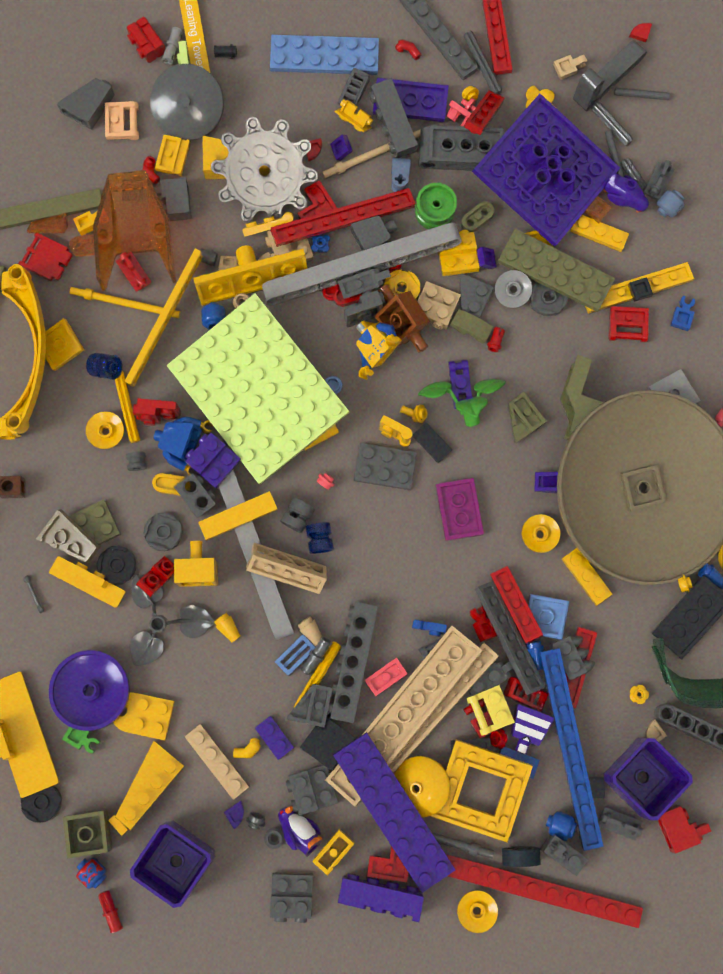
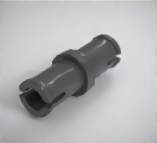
[301,636,332,675]

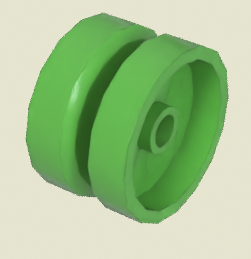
[415,183,457,229]

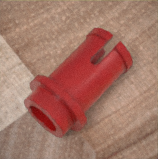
[487,327,505,353]

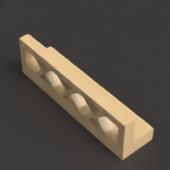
[246,543,327,594]

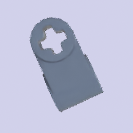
[391,157,411,192]

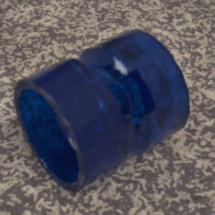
[86,353,123,379]
[306,522,334,554]

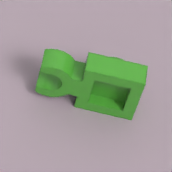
[62,727,101,753]

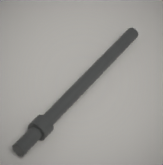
[376,823,494,859]

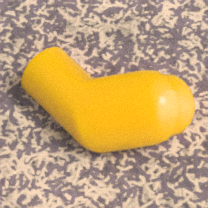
[233,738,261,758]

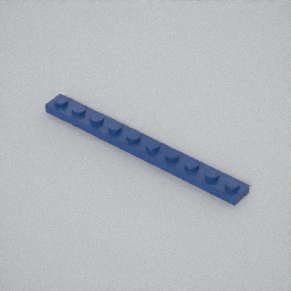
[539,648,604,851]

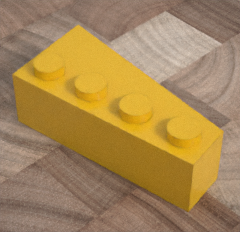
[203,136,270,179]

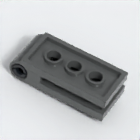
[419,125,504,171]

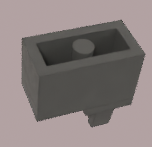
[147,177,192,221]
[540,834,588,876]

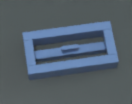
[275,634,315,676]

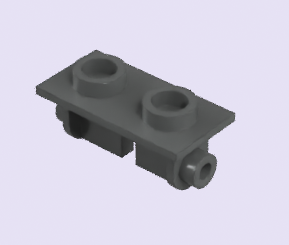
[644,160,675,199]
[599,807,643,841]

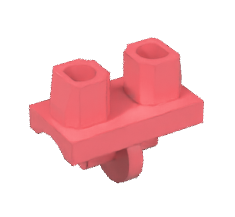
[447,98,476,127]

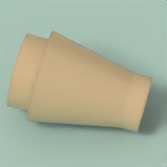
[298,616,322,646]

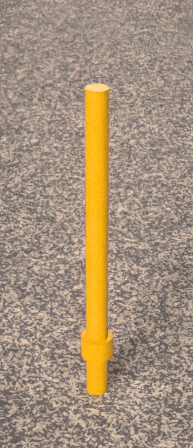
[70,287,181,318]

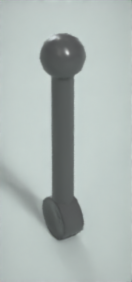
[23,575,44,613]

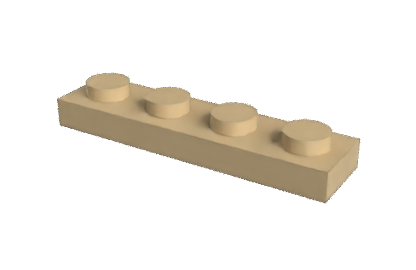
[185,724,249,800]

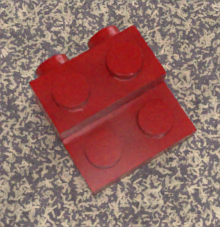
[133,398,181,426]

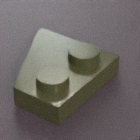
[508,392,547,444]

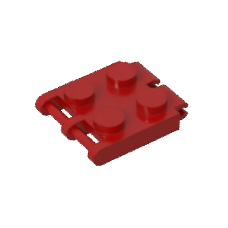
[18,232,73,281]

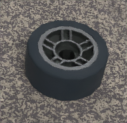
[502,846,541,867]

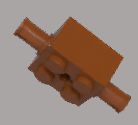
[374,284,430,353]

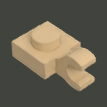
[553,55,587,80]

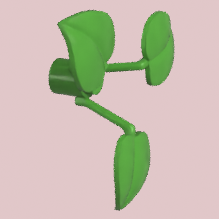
[418,379,506,427]

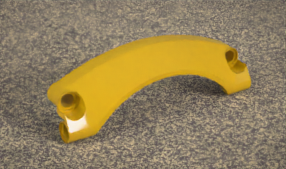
[0,264,46,440]

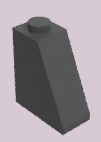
[57,78,115,130]

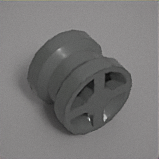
[126,452,147,471]

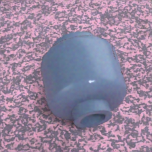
[657,189,685,218]

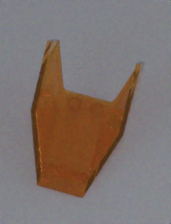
[93,170,177,291]

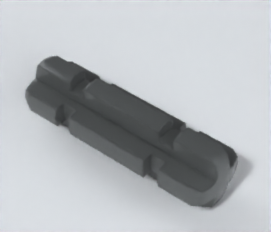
[621,158,647,190]

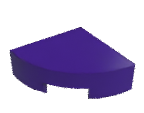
[224,801,244,829]

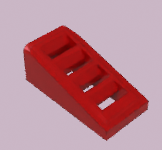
[503,677,548,712]

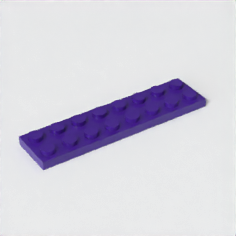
[333,732,455,893]

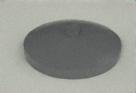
[150,64,224,140]

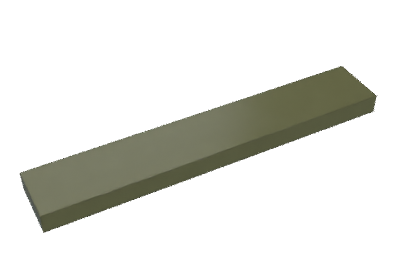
[0,188,104,230]

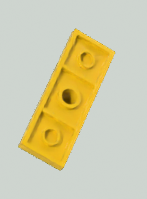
[193,245,308,306]

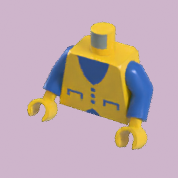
[356,321,402,380]

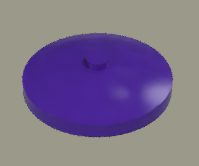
[49,650,130,731]

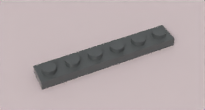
[399,0,478,80]
[475,581,546,696]

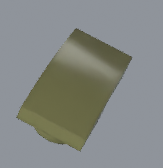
[449,309,493,344]

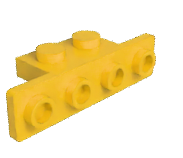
[49,556,126,608]

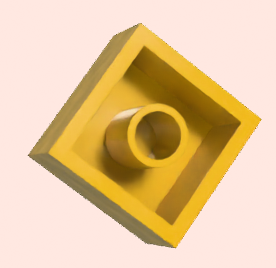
[174,541,218,587]

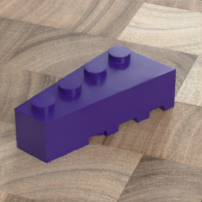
[338,873,424,922]

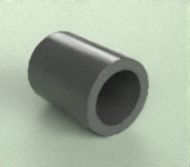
[200,248,218,266]

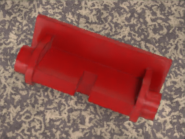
[115,252,152,292]

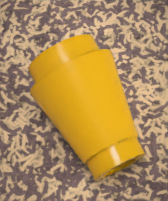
[214,612,241,643]

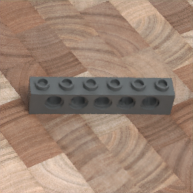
[327,602,378,723]

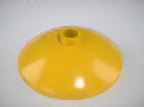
[394,756,450,817]

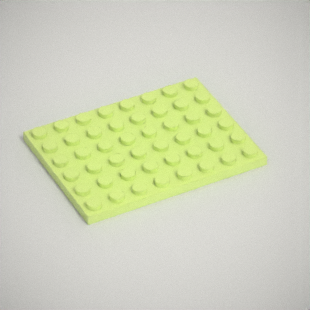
[167,293,350,484]

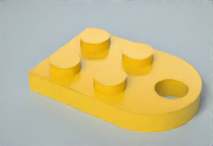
[113,692,175,741]

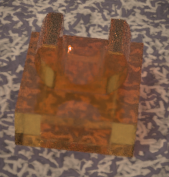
[585,196,612,223]

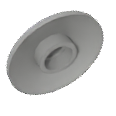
[495,270,532,308]

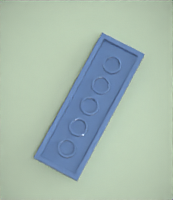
[270,35,379,75]

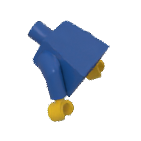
[154,416,213,475]

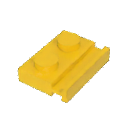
[155,135,190,176]

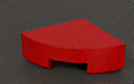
[629,23,652,42]
[306,138,322,162]

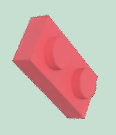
[364,658,408,697]

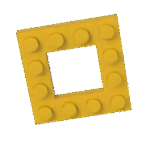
[431,739,533,843]

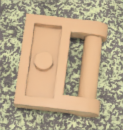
[105,101,139,140]

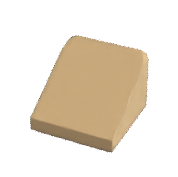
[219,256,239,270]

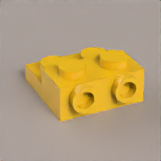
[438,230,480,276]

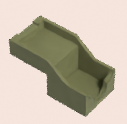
[560,355,603,440]

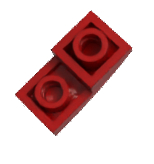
[136,556,174,597]

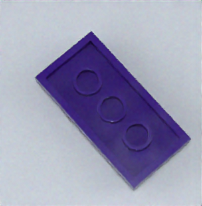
[373,78,449,122]

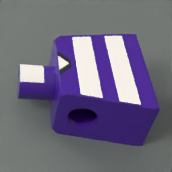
[511,704,554,754]

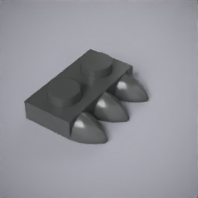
[552,636,595,681]

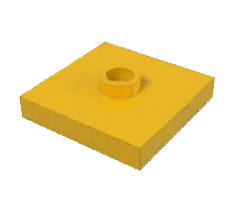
[45,318,84,371]

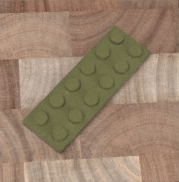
[498,229,615,312]

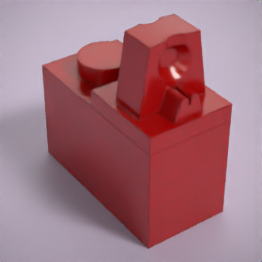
[657,805,711,854]

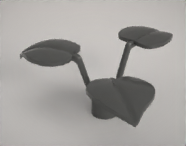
[130,574,214,666]

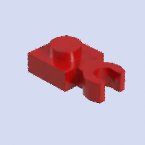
[470,606,497,642]

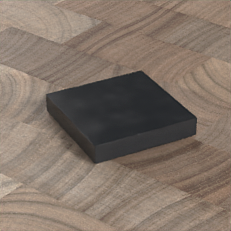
[300,717,356,771]

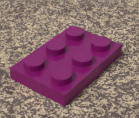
[435,478,484,541]

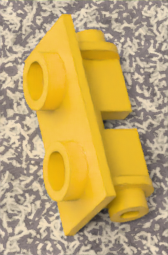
[335,99,373,132]

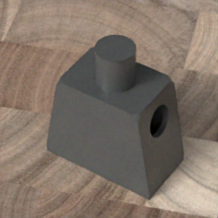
[351,216,397,251]

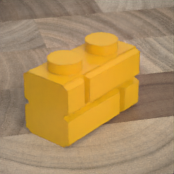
[312,828,355,876]

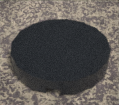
[97,546,137,584]
[21,786,62,823]

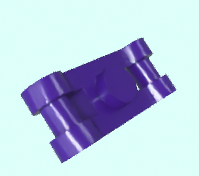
[448,360,473,409]

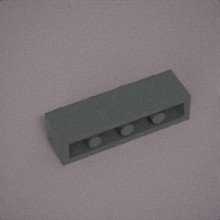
[369,78,418,158]

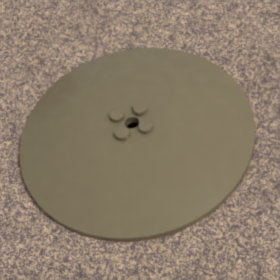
[557,390,723,585]

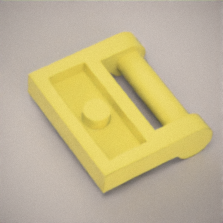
[466,685,515,736]

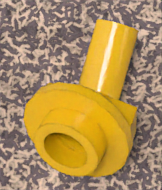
[400,404,428,423]

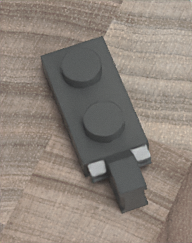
[338,268,391,299]
[468,661,513,696]

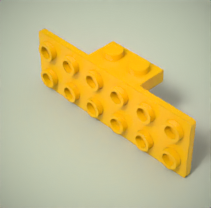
[0,672,60,798]

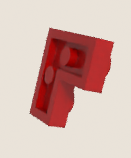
[297,180,337,219]
[367,846,408,883]

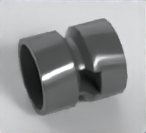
[280,498,315,533]

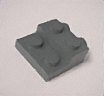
[344,290,385,328]
[286,765,338,816]
[270,873,313,923]

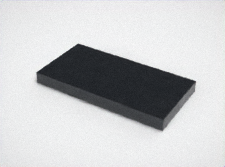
[651,575,723,660]

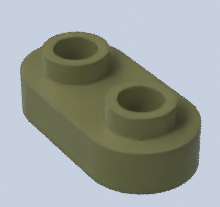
[461,202,494,232]

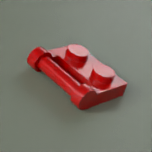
[609,306,649,342]

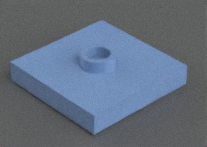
[528,594,570,640]

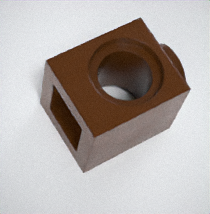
[0,476,25,499]

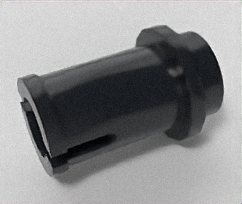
[214,44,237,59]

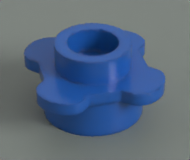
[311,235,330,253]

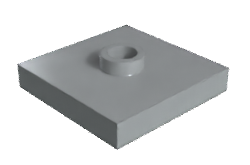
[648,369,701,404]

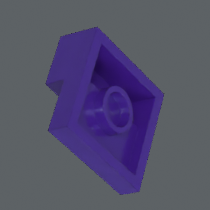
[185,433,241,489]

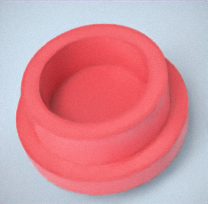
[317,473,335,490]

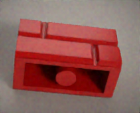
[127,16,165,63]

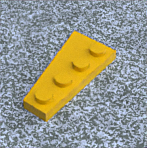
[115,741,184,831]

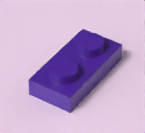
[255,716,294,760]

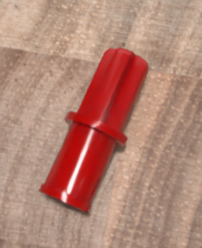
[98,890,123,933]

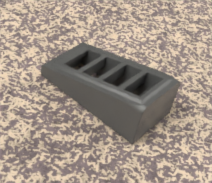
[338,68,370,106]

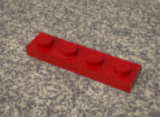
[464,90,505,135]
[490,566,543,644]
[565,627,597,708]

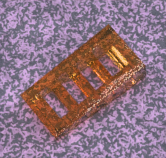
[27,213,68,233]

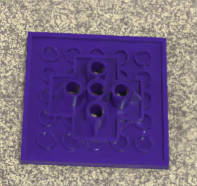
[472,93,620,247]

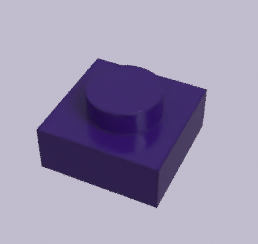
[330,134,353,161]
[477,247,497,269]

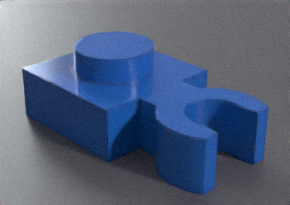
[670,296,695,331]
[412,620,447,637]

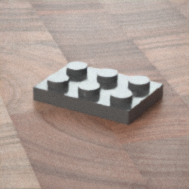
[354,443,417,490]

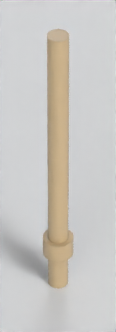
[322,129,421,178]

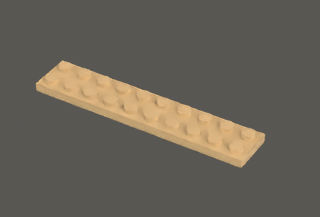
[325,626,483,807]

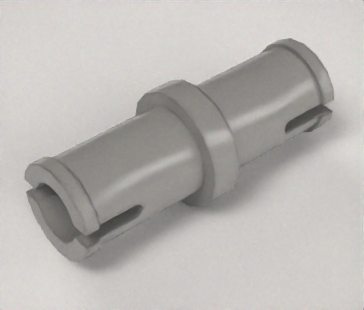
[162,27,183,65]

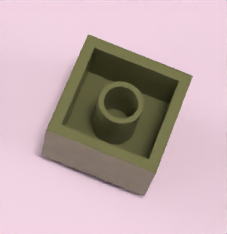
[63,809,112,859]

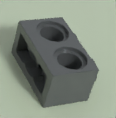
[173,472,216,518]

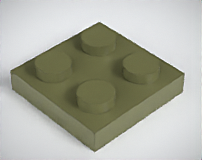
[69,500,121,545]

